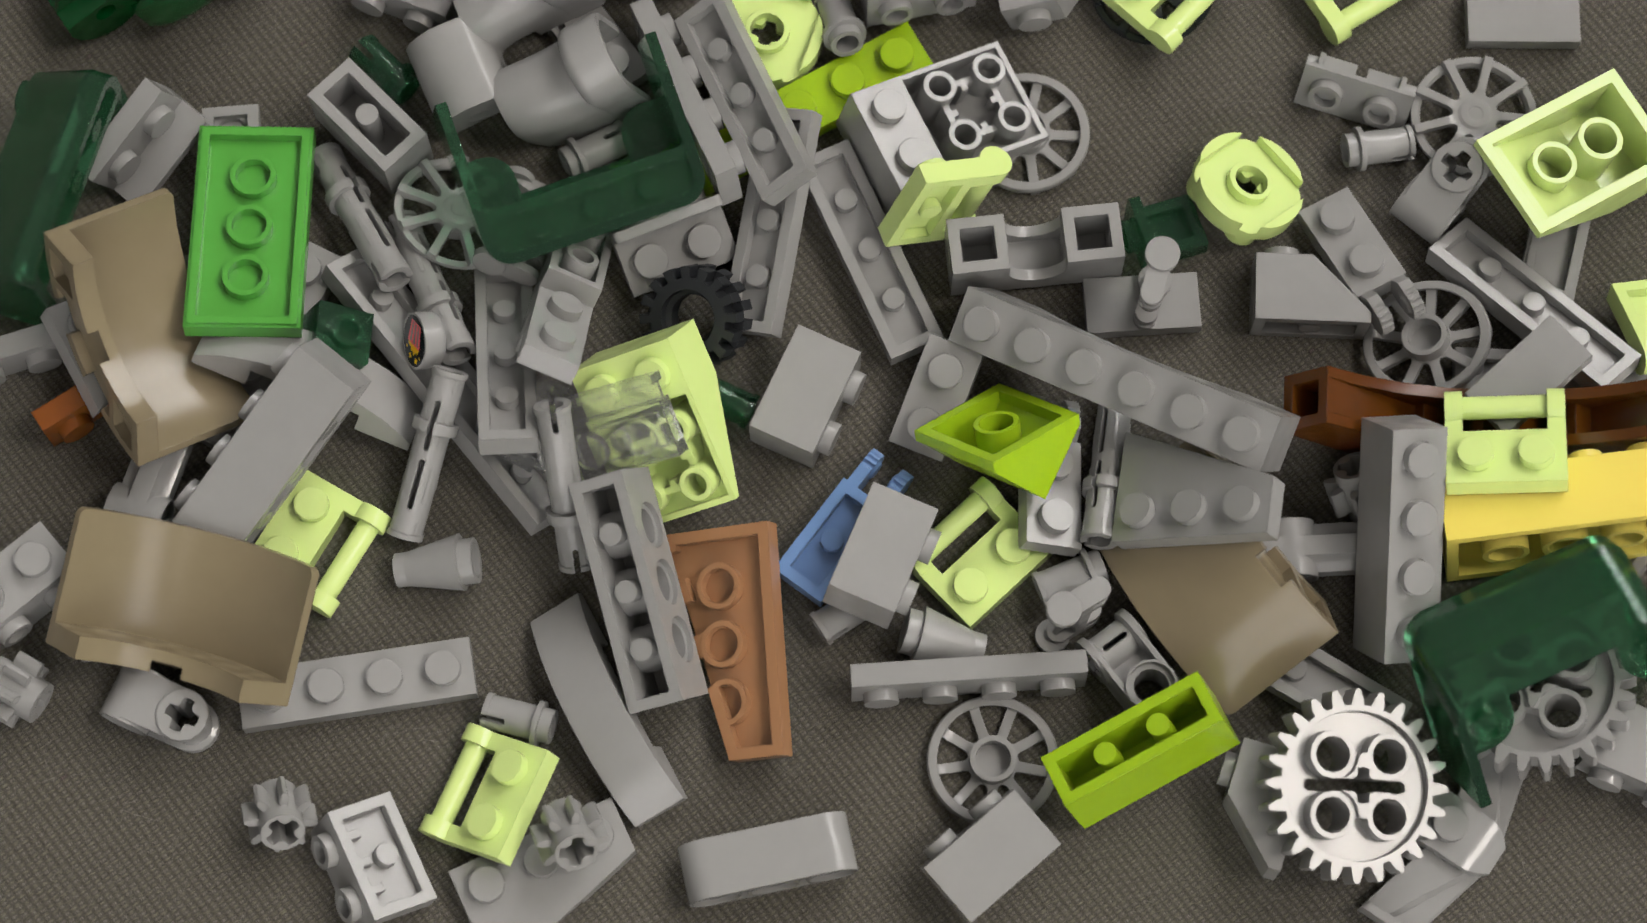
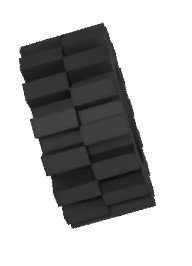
[639,263,753,366]

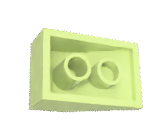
[1473,68,1647,238]

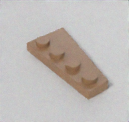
[667,521,793,763]

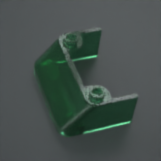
[432,31,705,265]
[0,69,128,325]
[1404,535,1647,809]

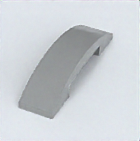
[191,329,423,451]
[530,593,688,827]

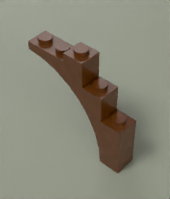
[1284,365,1647,455]

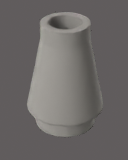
[392,533,482,591]
[897,606,988,660]

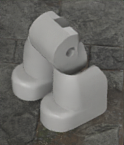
[406,0,653,146]

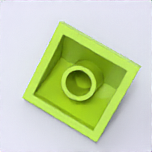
[914,383,1080,499]

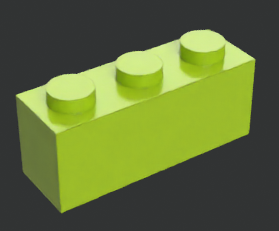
[1040,671,1240,829]

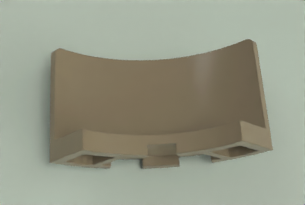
[43,188,250,467]
[1100,441,1339,715]
[45,506,319,707]

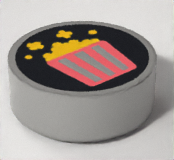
[403,311,446,370]

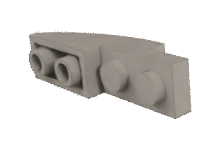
[515,213,613,385]

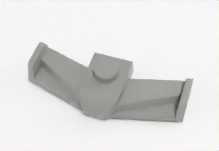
[1357,739,1523,923]

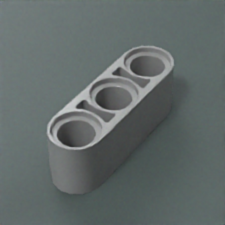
[677,811,858,908]

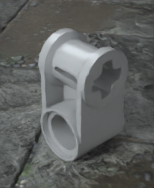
[1389,137,1491,245]
[1074,608,1178,711]
[99,666,221,753]

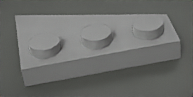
[1111,432,1285,549]

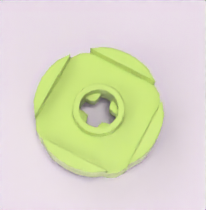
[732,0,823,89]
[1186,132,1303,245]

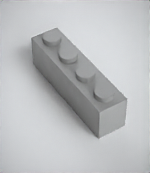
[172,338,372,544]
[1353,415,1448,664]

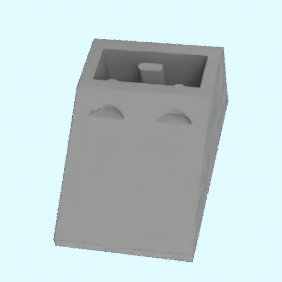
[835,41,1049,216]

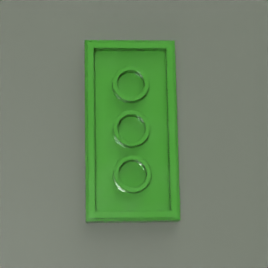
[183,126,316,338]

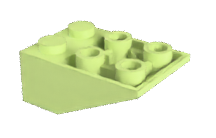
[573,319,739,523]

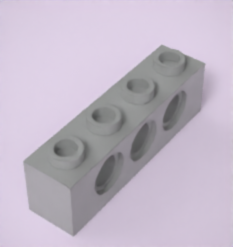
[569,466,708,715]

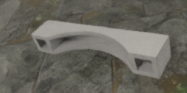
[948,286,1301,472]

